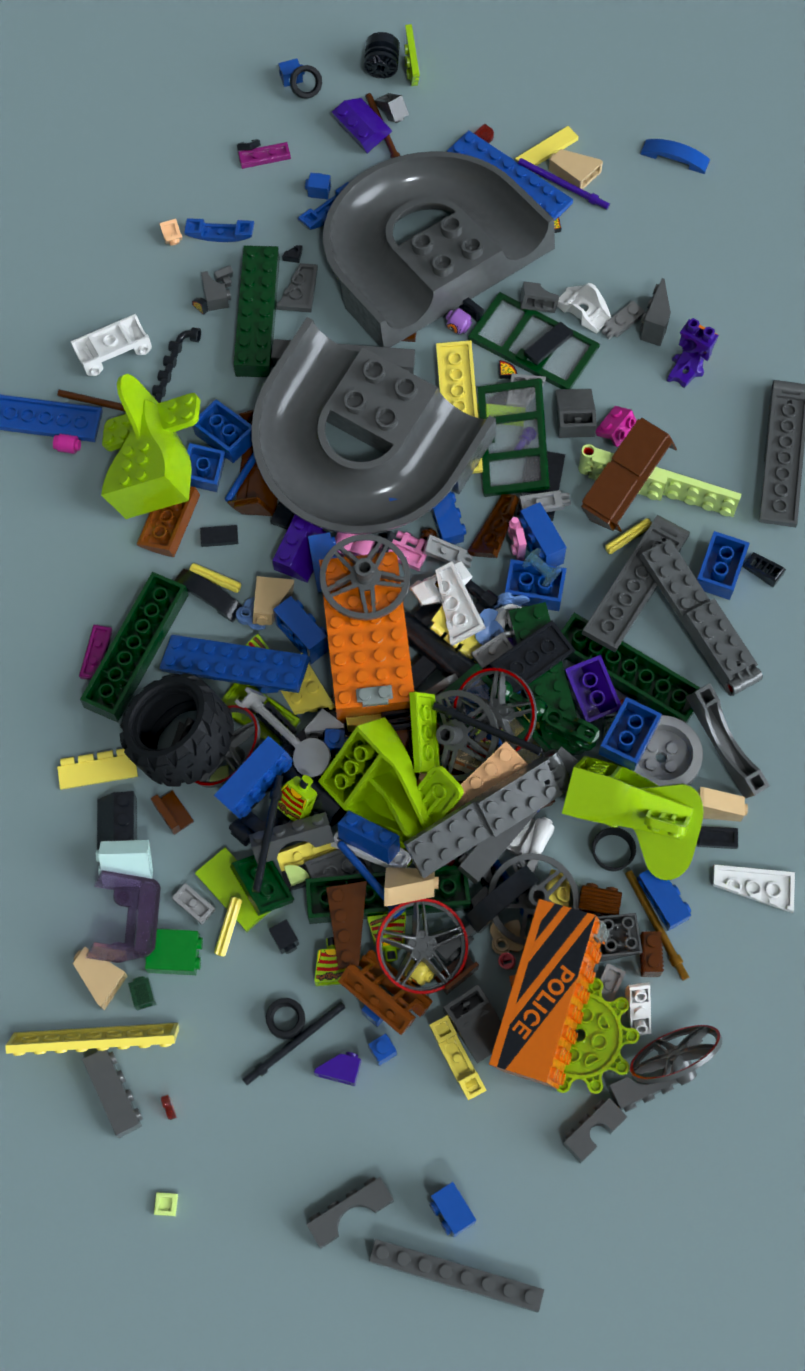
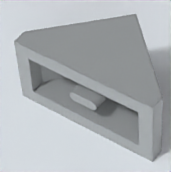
[305,708,345,739]

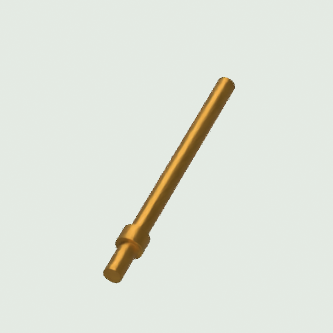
[625,870,690,981]

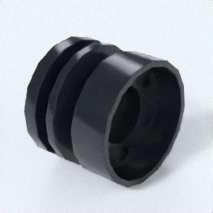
[364,32,400,79]

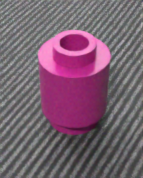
[53,434,81,454]

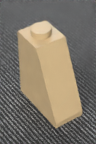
[549,149,603,189]
[252,576,294,625]
[698,787,748,822]
[384,867,439,906]
[73,946,128,1011]

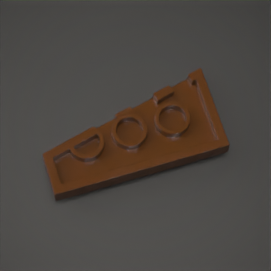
[467,494,519,558]
[326,881,367,969]

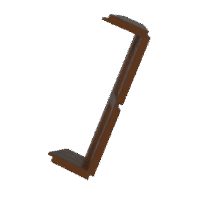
[227,410,278,516]
[581,418,677,532]

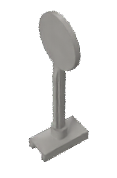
[235,687,331,777]

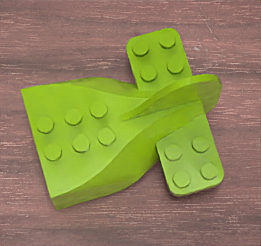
[101,374,200,519]
[318,717,464,868]
[562,756,704,880]

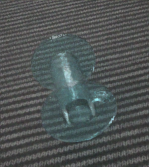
[522,548,561,586]

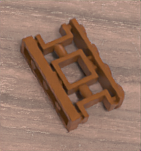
[338,949,433,1035]

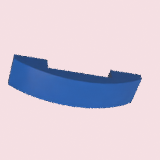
[641,139,710,174]
[298,182,349,230]
[184,218,254,242]

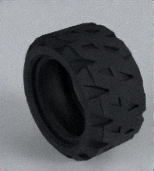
[119,673,234,787]

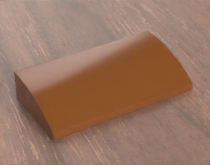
[137,486,200,557]

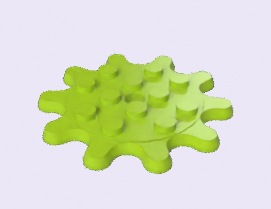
[557,978,640,1094]

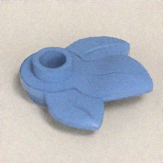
[493,592,530,610]
[236,597,265,630]
[475,608,504,645]

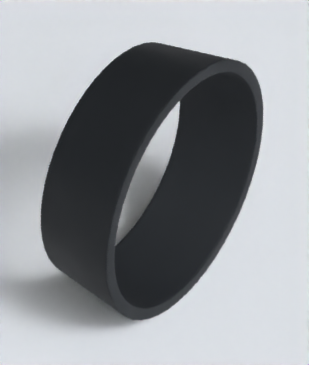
[592,827,636,871]

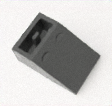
[639,278,671,346]
[555,389,597,438]
[598,913,643,962]
[443,985,501,1064]

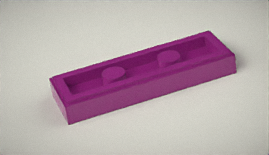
[238,142,291,169]
[79,625,113,680]

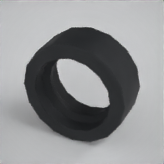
[290,65,322,99]
[266,998,305,1040]

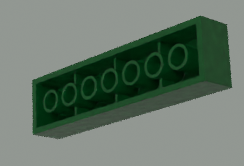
[234,245,280,377]
[80,572,188,723]
[506,602,585,756]
[561,612,700,724]
[305,865,471,924]

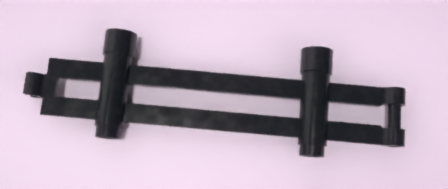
[229,578,498,846]

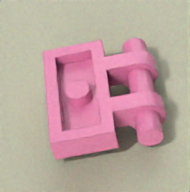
[508,517,527,561]
[388,531,427,571]

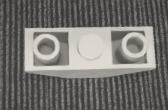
[625,982,651,1035]

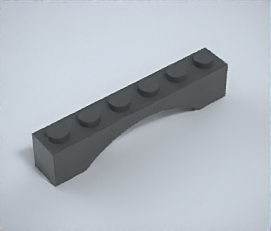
[685,683,770,798]

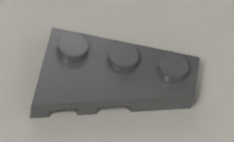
[276,263,318,312]
[304,849,374,878]

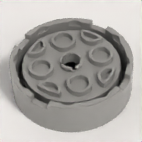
[634,715,703,786]

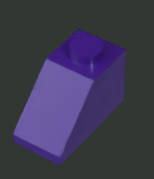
[314,1052,361,1086]

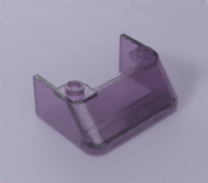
[86,870,161,963]

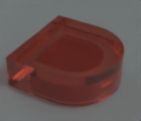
[474,124,494,143]

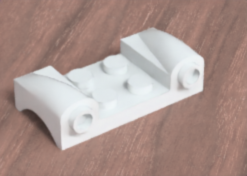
[71,314,152,376]
[506,817,555,862]

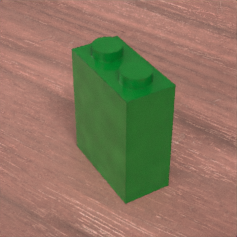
[145,928,203,976]

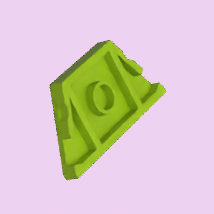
[404,24,420,86]

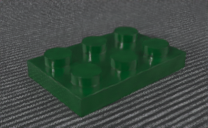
[230,855,294,916]

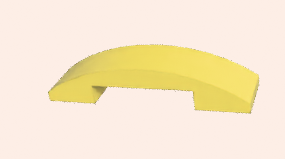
[429,1015,487,1101]

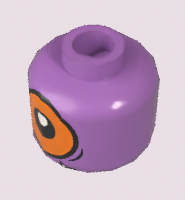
[445,308,472,335]

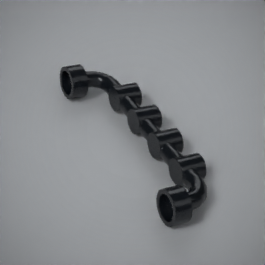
[152,327,201,403]

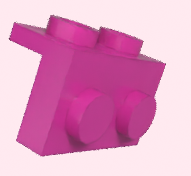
[596,406,637,447]

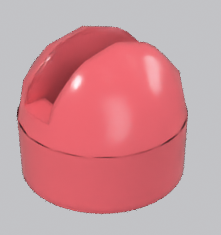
[498,952,516,970]

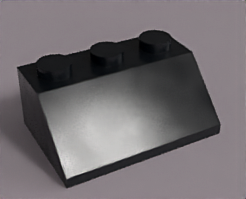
[97,791,137,850]

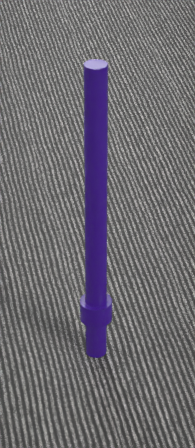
[518,158,610,210]

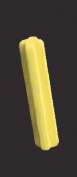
[605,518,652,554]
[189,563,241,593]
[214,897,242,957]

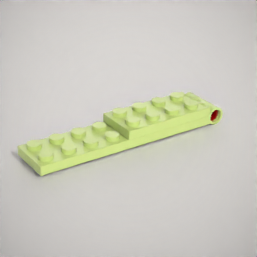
[578,444,742,517]

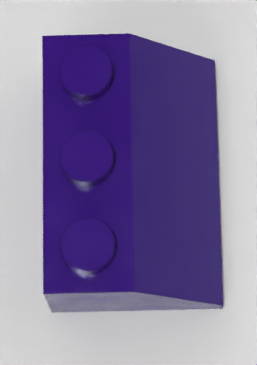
[332,98,392,154]
[272,515,327,583]
[564,655,621,722]

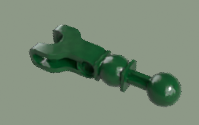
[488,680,599,751]

